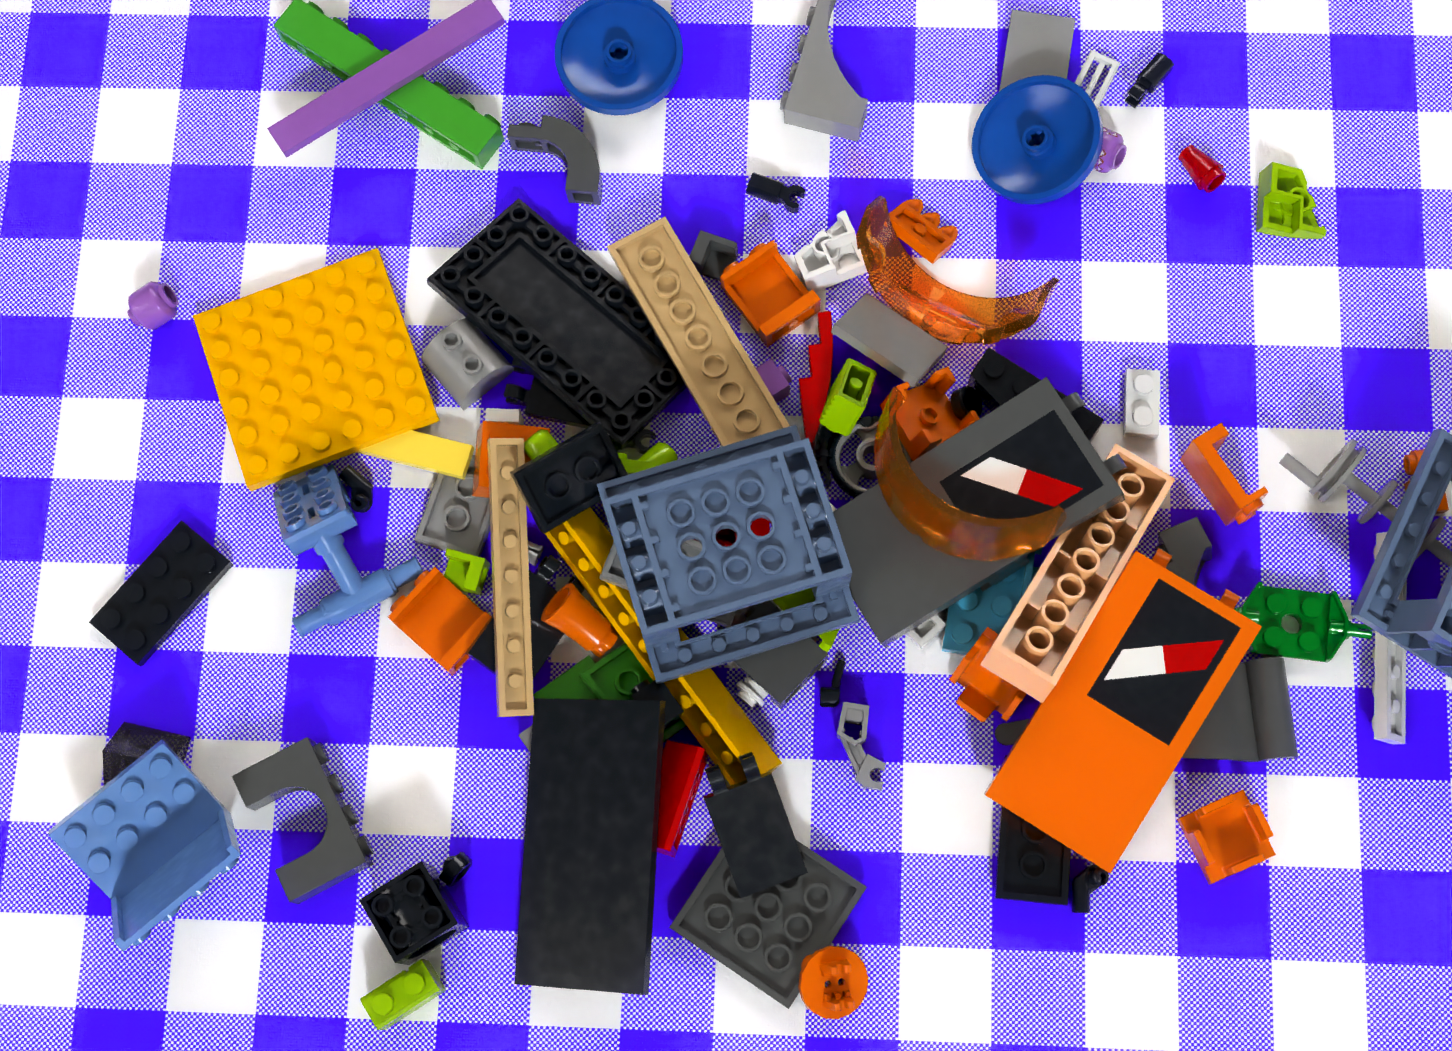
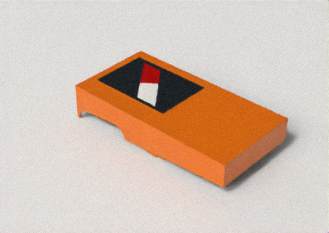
[984,547,1262,873]

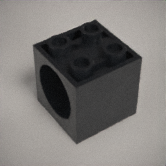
[359,861,469,965]

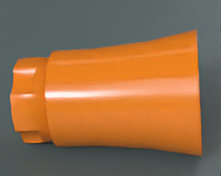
[541,583,618,657]

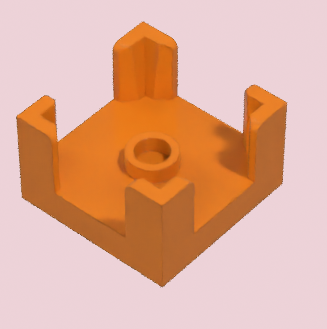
[880,367,980,461]

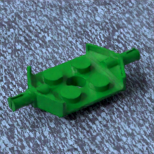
[1234,582,1373,663]

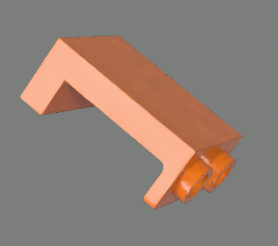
[720,240,821,348]
[1180,423,1268,526]

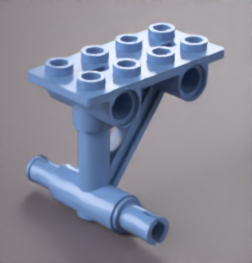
[273,464,424,638]

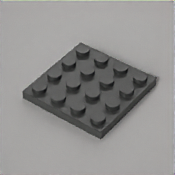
[669,840,867,1009]

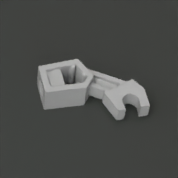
[837,702,886,791]

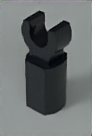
[1125,53,1174,108]
[746,172,805,213]

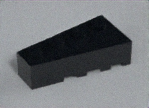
[967,348,1104,443]

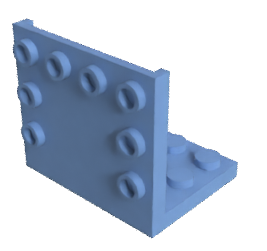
[48,739,241,952]

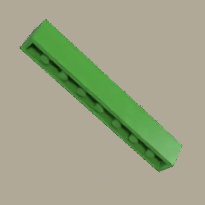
[273,0,505,169]

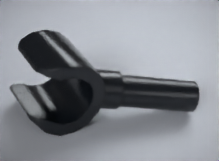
[820,660,846,707]

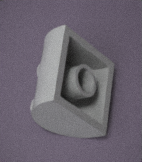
[421,318,514,411]

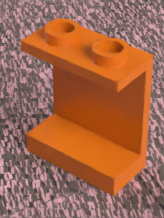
[388,567,491,676]

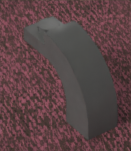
[507,115,603,205]

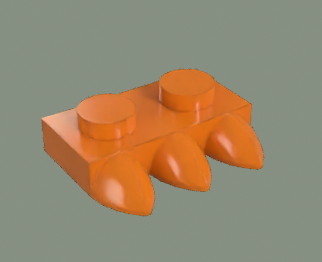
[882,199,958,264]

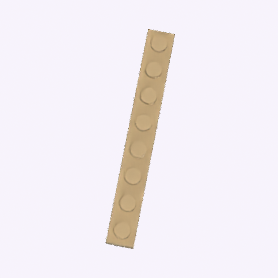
[487,438,534,717]

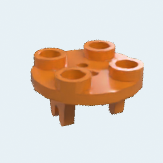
[798,946,868,1019]

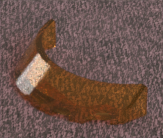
[856,196,1059,345]
[874,387,1067,561]

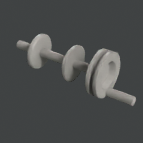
[1279,439,1452,567]

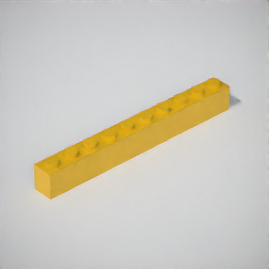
[545,507,782,785]

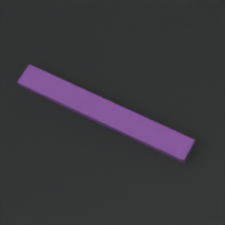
[267,0,505,158]

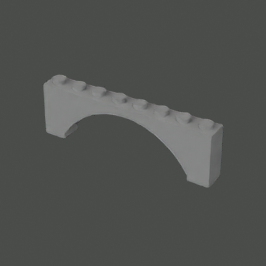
[780,0,868,142]

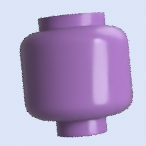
[127,281,179,330]

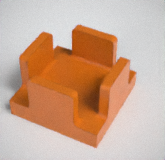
[949,627,1027,722]
[1177,790,1276,885]

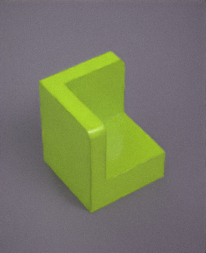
[444,548,491,596]

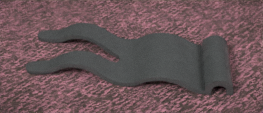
[995,657,1298,762]

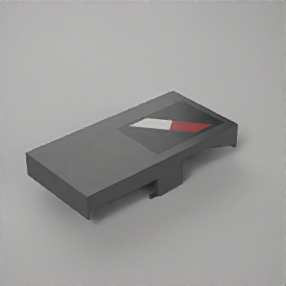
[833,377,1128,648]

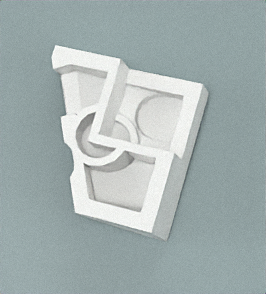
[794,210,870,292]

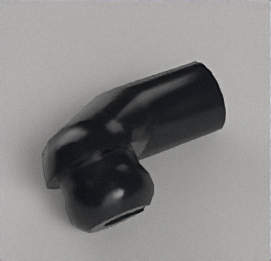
[339,465,373,513]
[1072,865,1109,913]

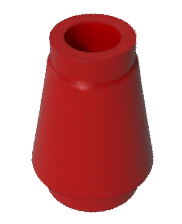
[1178,145,1226,193]

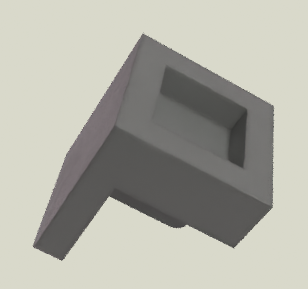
[689,230,738,281]

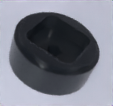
[951,386,982,420]
[439,851,472,887]

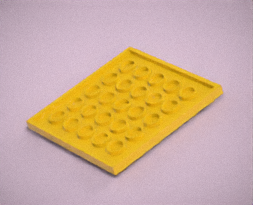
[193,248,440,491]

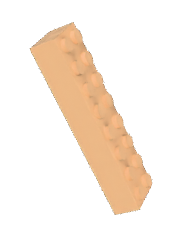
[980,444,1175,703]

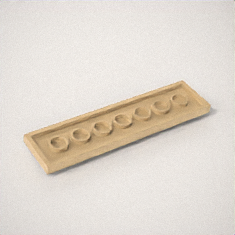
[607,217,790,447]

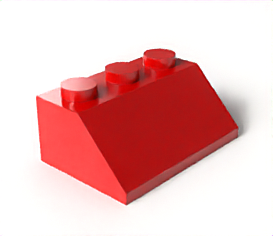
[657,740,708,858]

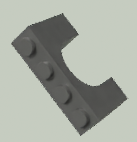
[232,737,374,904]

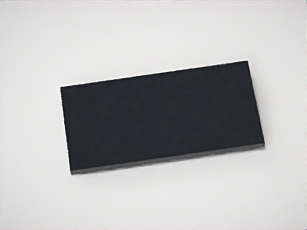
[427,198,687,450]
[514,698,666,995]

